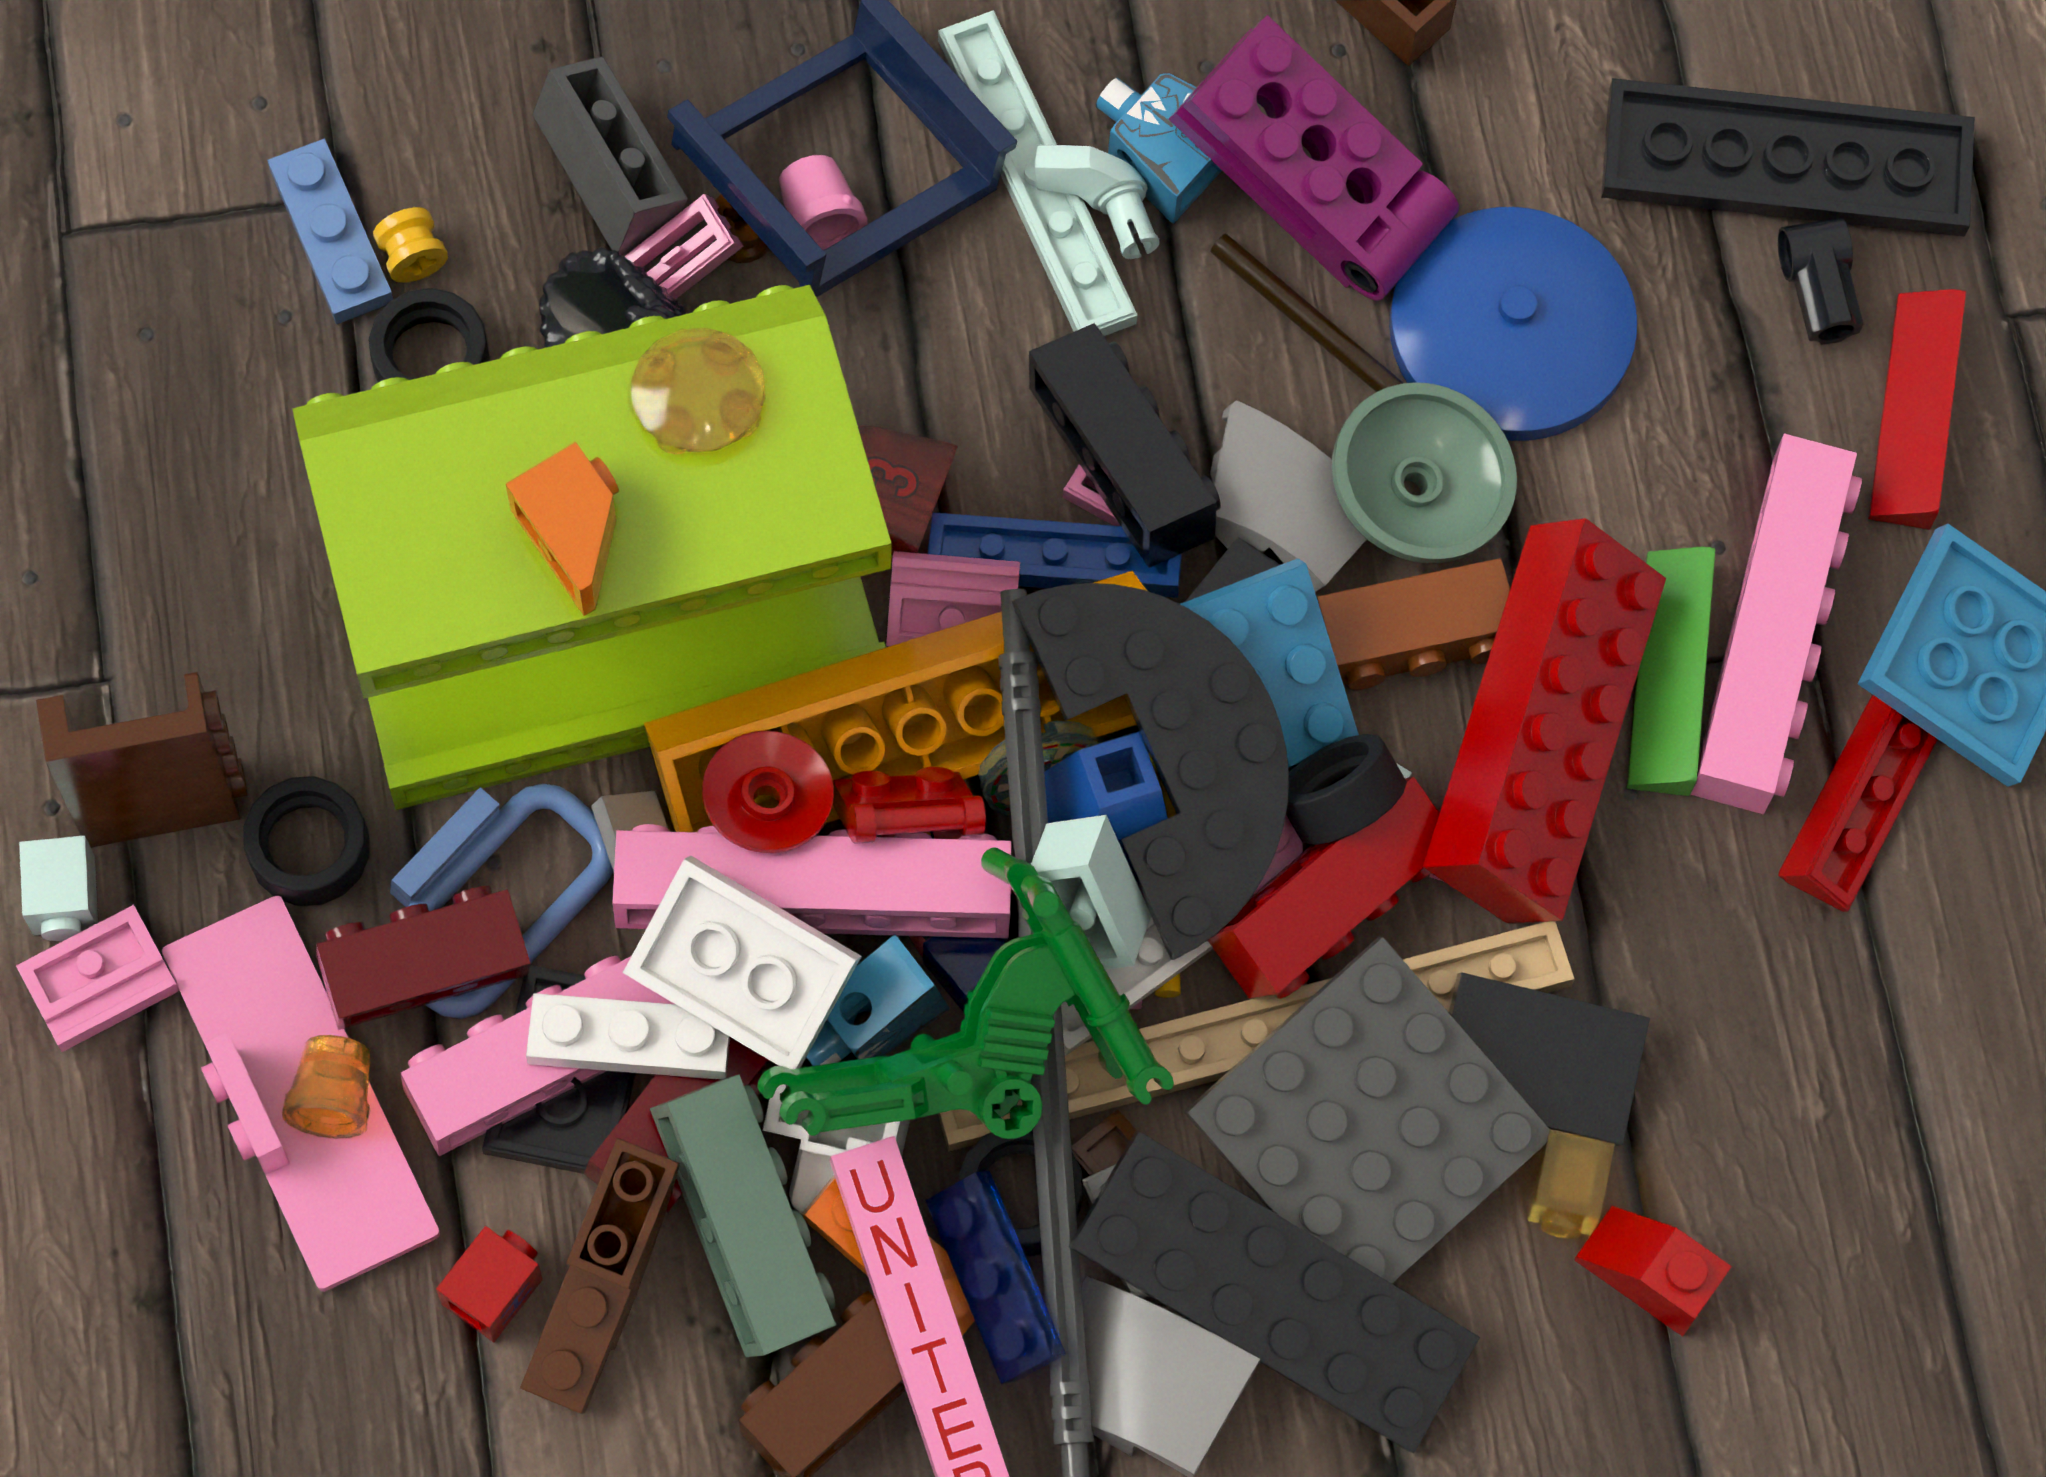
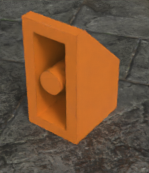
[506,442,619,616]

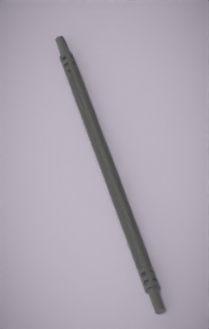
[998,589,1094,1477]

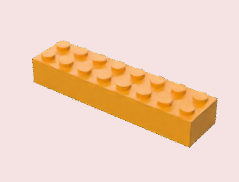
[644,571,1147,832]

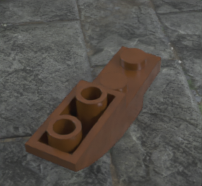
[520,1138,681,1414]

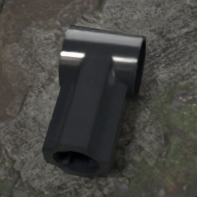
[1777,218,1864,345]

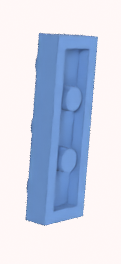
[267,138,393,324]

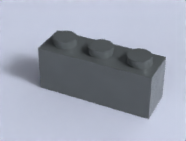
[532,56,688,255]

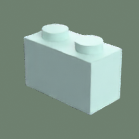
[1031,815,1151,970]

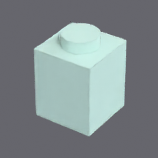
[19,836,98,941]

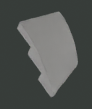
[1210,400,1367,592]
[1081,1276,1260,1477]

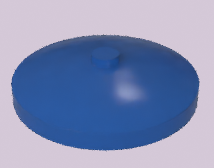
[1389,207,1637,441]

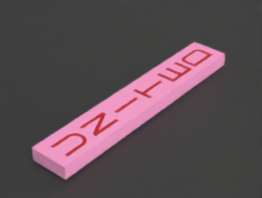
[829,1136,1009,1477]

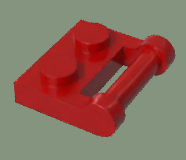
[833,767,986,844]

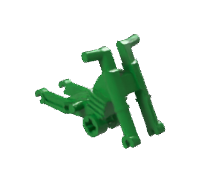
[757,847,1174,1139]

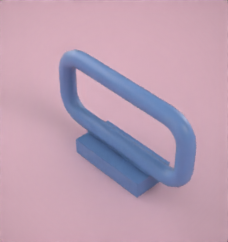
[390,783,613,1019]

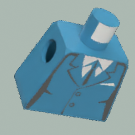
[1096,73,1222,224]
[806,935,950,1066]

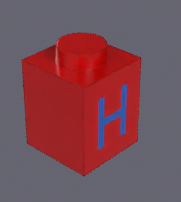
[436,1226,543,1343]

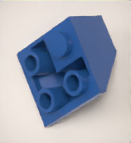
[1044,731,1168,840]

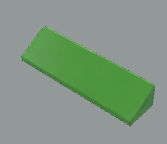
[1626,546,1715,796]

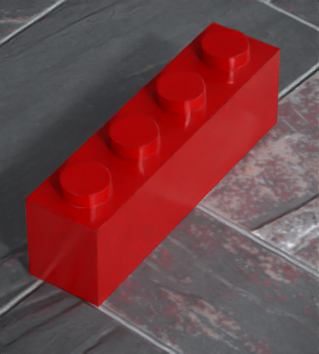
[1207,776,1440,999]

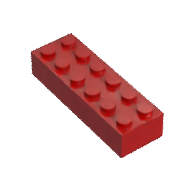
[1423,518,1666,923]

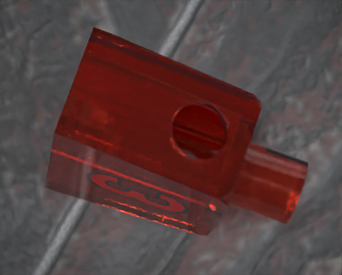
[858,424,958,563]

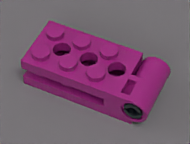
[1169,15,1459,300]

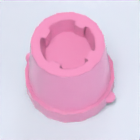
[779,155,868,251]

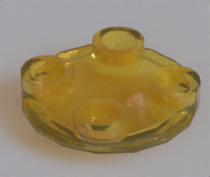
[631,328,766,454]

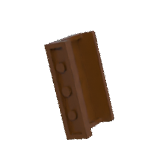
[36,672,248,848]

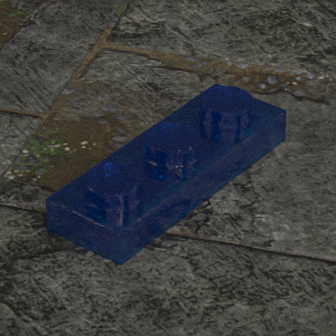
[925,1171,1066,1384]

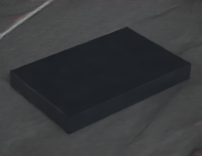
[482,965,636,1174]
[1449,972,1650,1146]

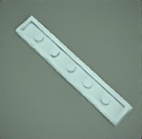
[938,10,1138,336]

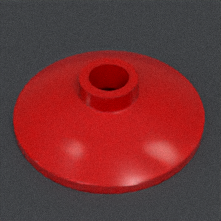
[702,731,834,853]

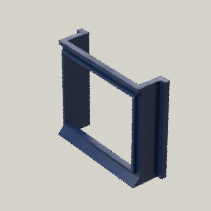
[667,0,1018,298]

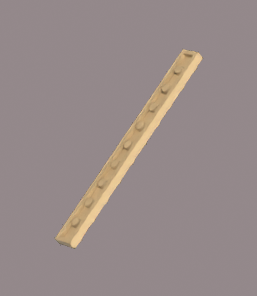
[938,921,1575,1152]

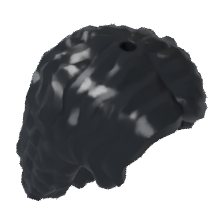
[539,247,686,348]

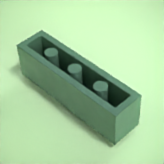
[650,1074,836,1358]

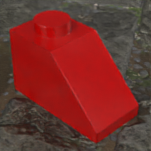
[1574,1206,1732,1337]

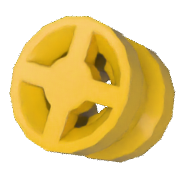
[373,207,448,283]

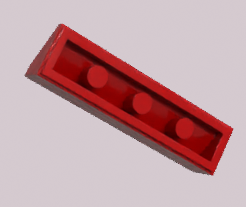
[1868,289,1966,530]
[1778,695,1938,912]

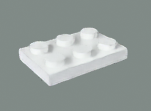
[623,856,862,1069]

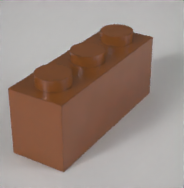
[1317,558,1510,690]

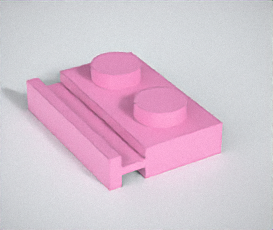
[886,551,1020,646]
[16,905,179,1052]

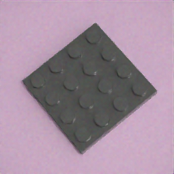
[1184,937,1555,1284]

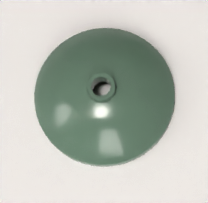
[1332,382,1517,563]

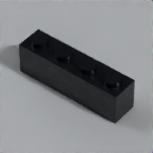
[1029,323,1221,568]

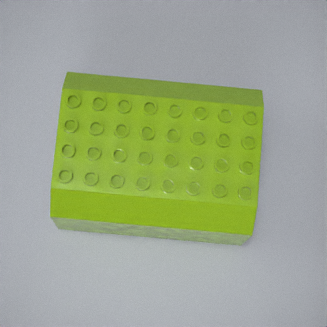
[292,285,891,810]

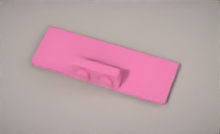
[162,896,440,1292]

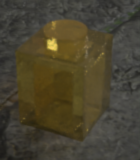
[1527,1129,1615,1239]

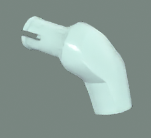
[1035,145,1159,259]

